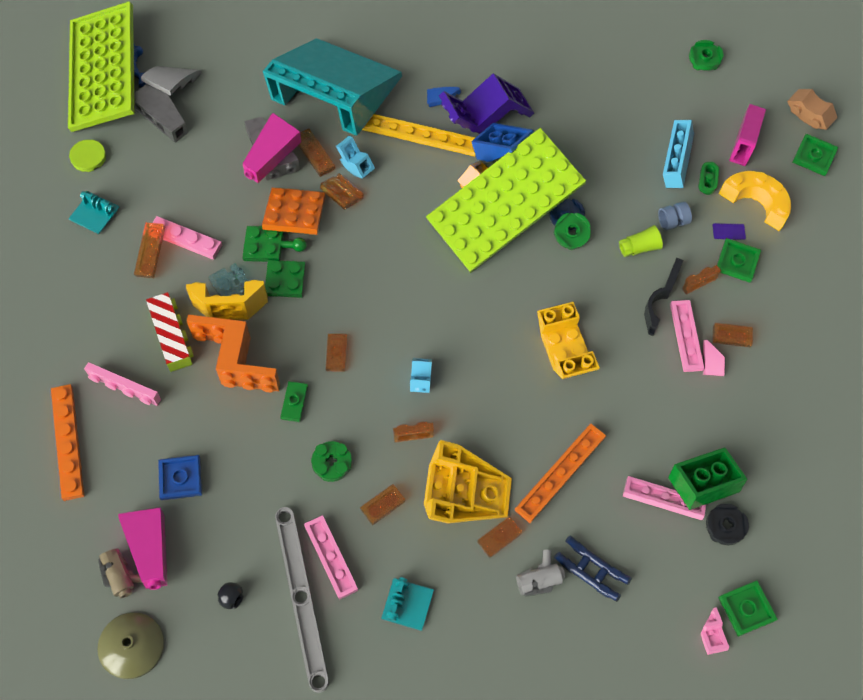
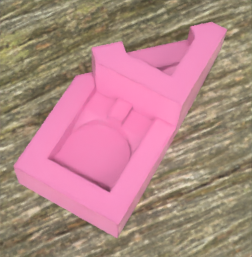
[702,340,725,376]
[701,607,729,655]

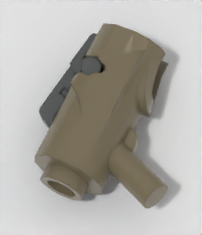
[98,549,142,599]

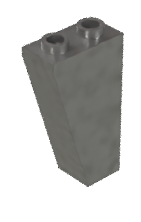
[134,84,188,143]
[244,116,300,181]

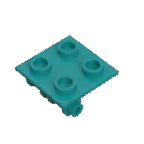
[68,191,120,234]
[381,577,434,631]

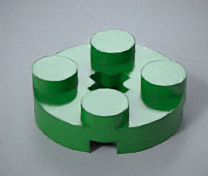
[689,40,724,70]
[553,213,591,250]
[311,441,352,482]

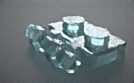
[208,263,250,296]

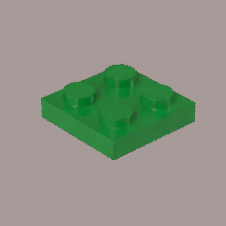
[792,134,838,176]
[715,238,761,283]
[265,260,305,298]
[718,581,778,637]

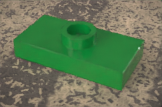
[280,381,308,422]

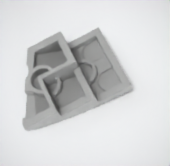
[141,66,201,96]

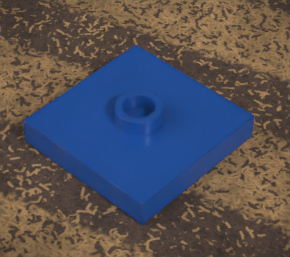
[158,455,202,500]

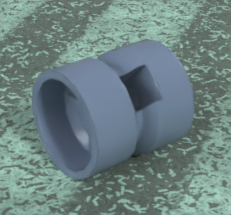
[658,201,692,231]

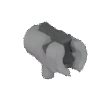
[516,550,565,596]

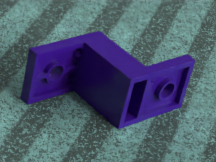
[439,73,534,134]

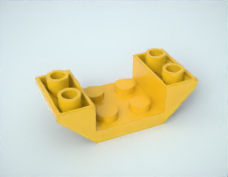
[186,280,268,320]
[537,302,600,379]

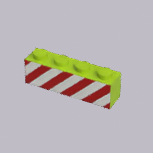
[146,292,194,372]

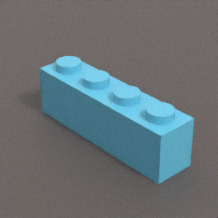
[663,120,694,188]

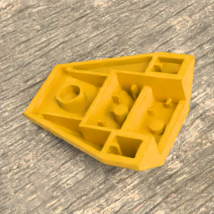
[424,440,512,523]

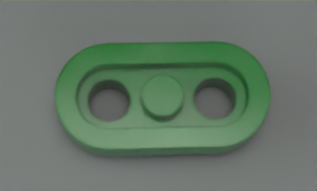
[698,162,719,195]

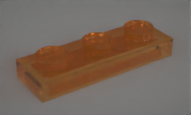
[298,128,335,177]
[134,222,165,279]

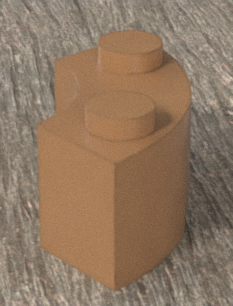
[787,89,837,130]

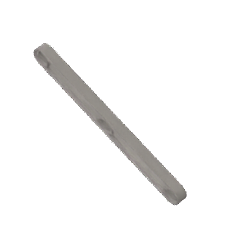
[275,507,329,693]

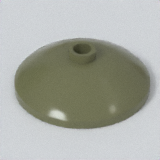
[98,612,164,679]

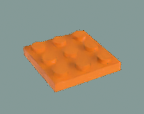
[262,187,325,235]

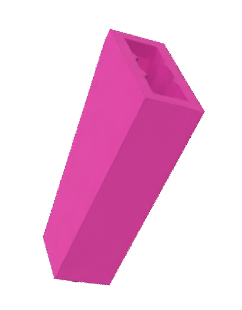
[729,104,766,166]
[243,113,301,183]
[118,507,167,590]

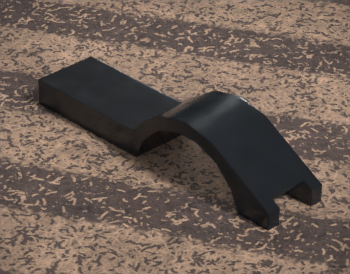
[644,258,684,336]

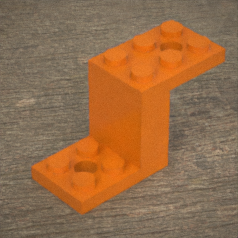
[187,314,280,393]

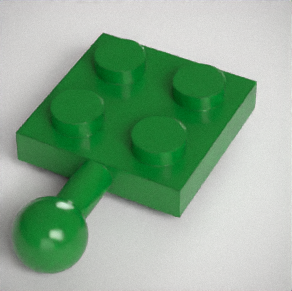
[242,226,307,262]

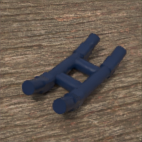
[554,535,632,602]

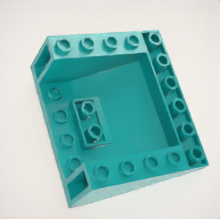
[263,38,402,136]

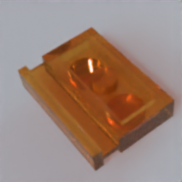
[320,173,364,210]

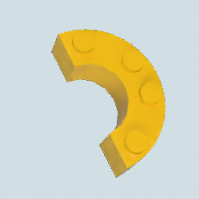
[719,171,791,231]

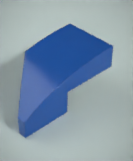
[427,87,461,107]

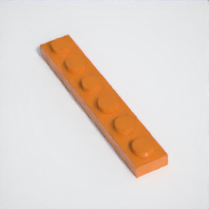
[51,384,85,501]
[515,423,606,523]

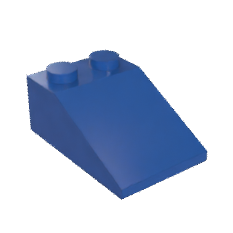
[471,123,534,162]

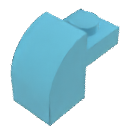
[336,136,375,179]
[410,358,432,393]

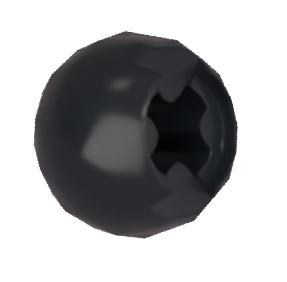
[217,582,244,609]

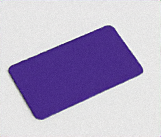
[712,223,746,240]

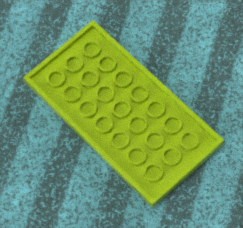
[68,1,135,132]
[426,128,586,273]

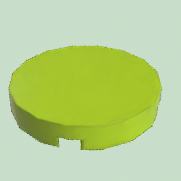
[69,140,106,172]

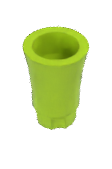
[619,225,663,257]

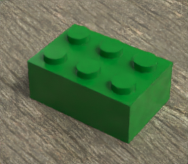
[668,447,747,510]

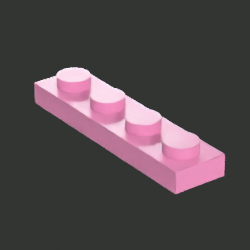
[148,216,222,260]
[670,300,704,372]
[84,362,161,406]
[623,476,706,520]
[304,515,358,600]

